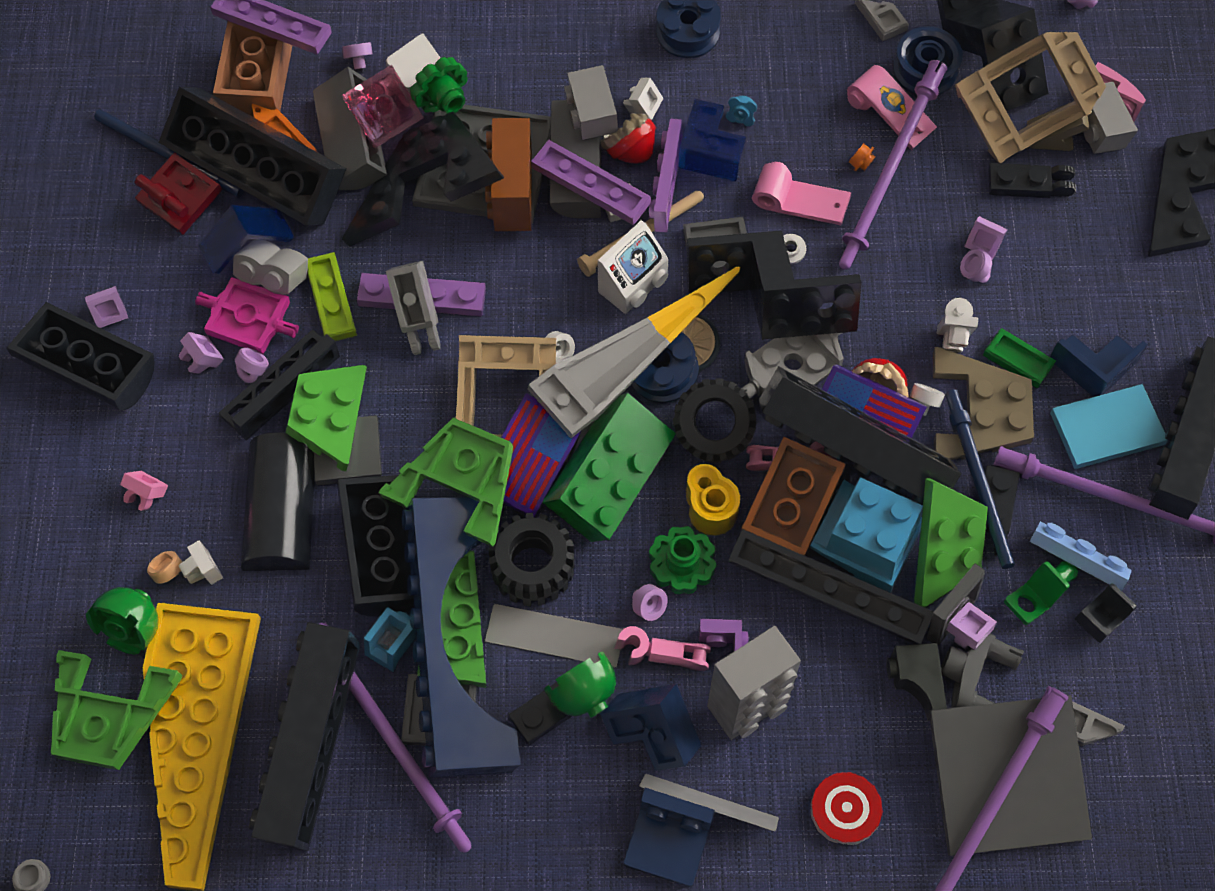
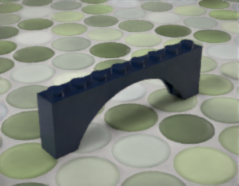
[402,497,520,778]

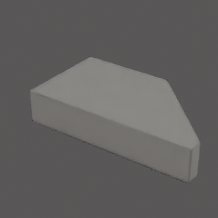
[855,0,909,41]
[1072,701,1125,746]

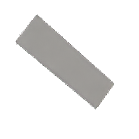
[485,604,623,667]
[639,774,779,831]

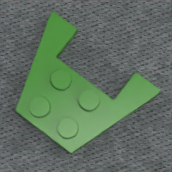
[379,418,514,547]
[51,650,183,770]

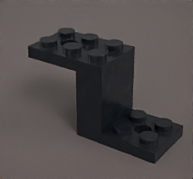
[937,0,1049,111]
[687,230,862,340]

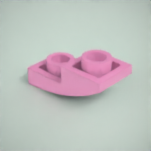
[1096,62,1146,122]

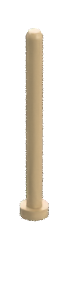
[577,191,704,277]

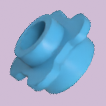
[726,96,757,126]

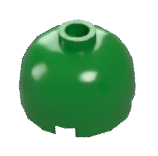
[86,587,158,655]
[543,651,616,718]

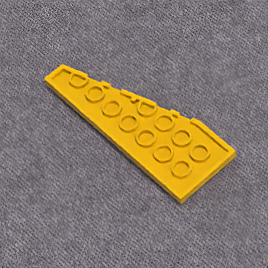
[142,603,261,891]

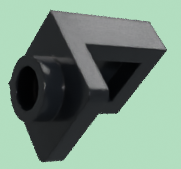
[1075,583,1137,643]

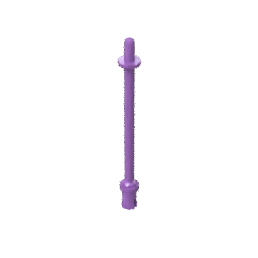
[839,60,947,270]
[993,446,1215,544]
[319,622,471,853]
[935,686,1068,891]

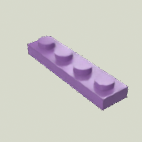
[210,0,332,55]
[649,119,683,232]
[531,140,651,225]
[357,273,486,316]

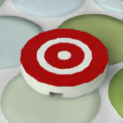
[811,772,883,845]

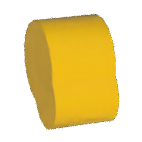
[686,464,740,536]

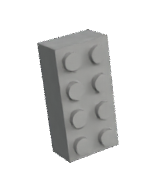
[707,626,801,740]

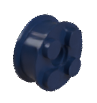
[656,0,721,58]
[893,27,963,95]
[632,332,699,403]

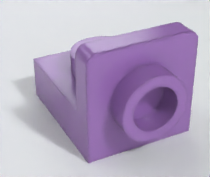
[699,619,748,652]

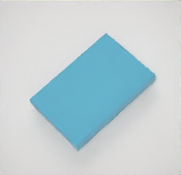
[1050,384,1168,469]

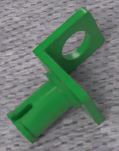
[1004,560,1078,625]

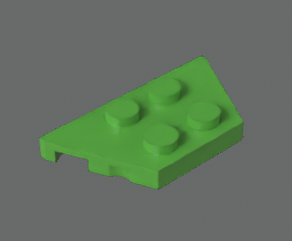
[286,365,367,471]
[914,478,988,607]

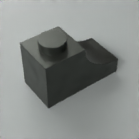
[886,643,947,721]

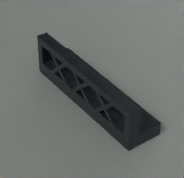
[219,329,340,441]

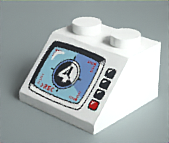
[598,220,668,314]

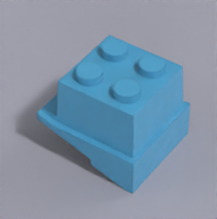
[810,477,923,593]

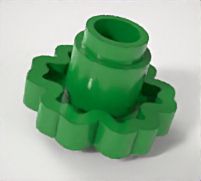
[410,57,468,114]
[649,526,716,594]

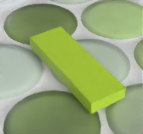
[307,252,357,341]

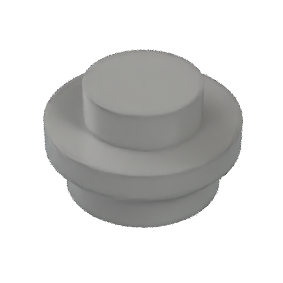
[12,859,50,891]

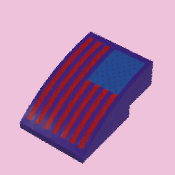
[822,365,927,438]
[501,393,582,517]

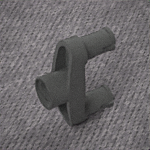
[941,633,1024,708]

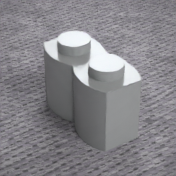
[233,239,308,295]

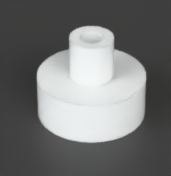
[545,331,575,364]
[910,383,945,416]

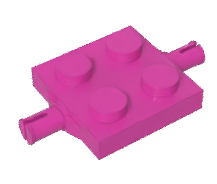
[195,277,299,354]

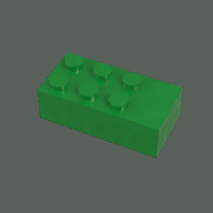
[542,393,676,542]

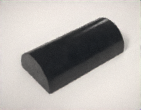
[7,302,155,410]
[241,432,315,571]
[337,475,414,616]

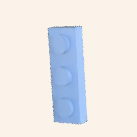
[1029,521,1132,591]

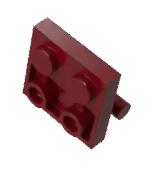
[135,153,223,235]

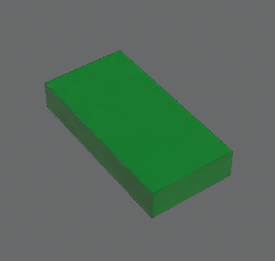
[983,328,1056,389]

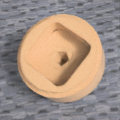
[147,551,182,584]

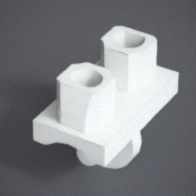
[937,298,978,353]

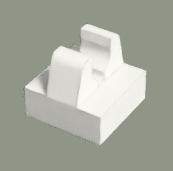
[623,78,663,120]
[179,541,223,585]

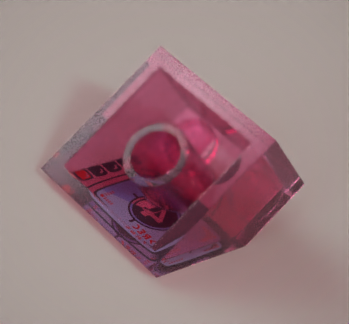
[341,65,424,149]

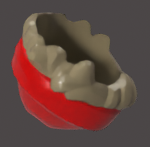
[600,113,656,164]

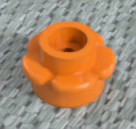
[848,143,875,171]

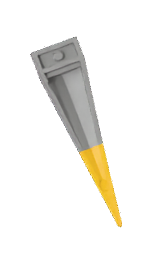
[528,267,740,438]

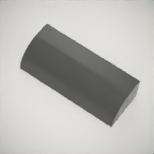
[313,67,387,190]
[550,100,601,218]

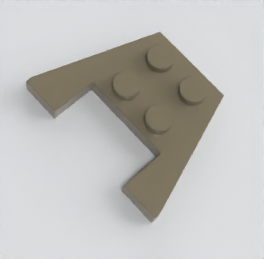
[933,347,1034,460]

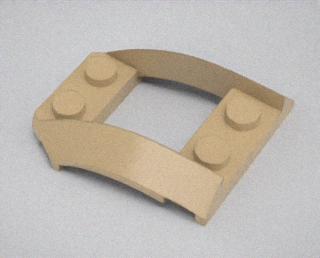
[955,32,1106,163]
[456,335,557,437]

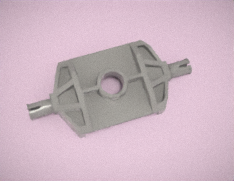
[741,333,844,398]

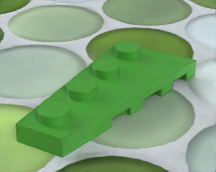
[417,551,486,688]

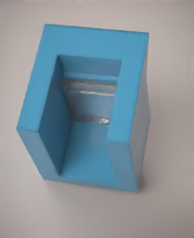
[364,607,416,672]

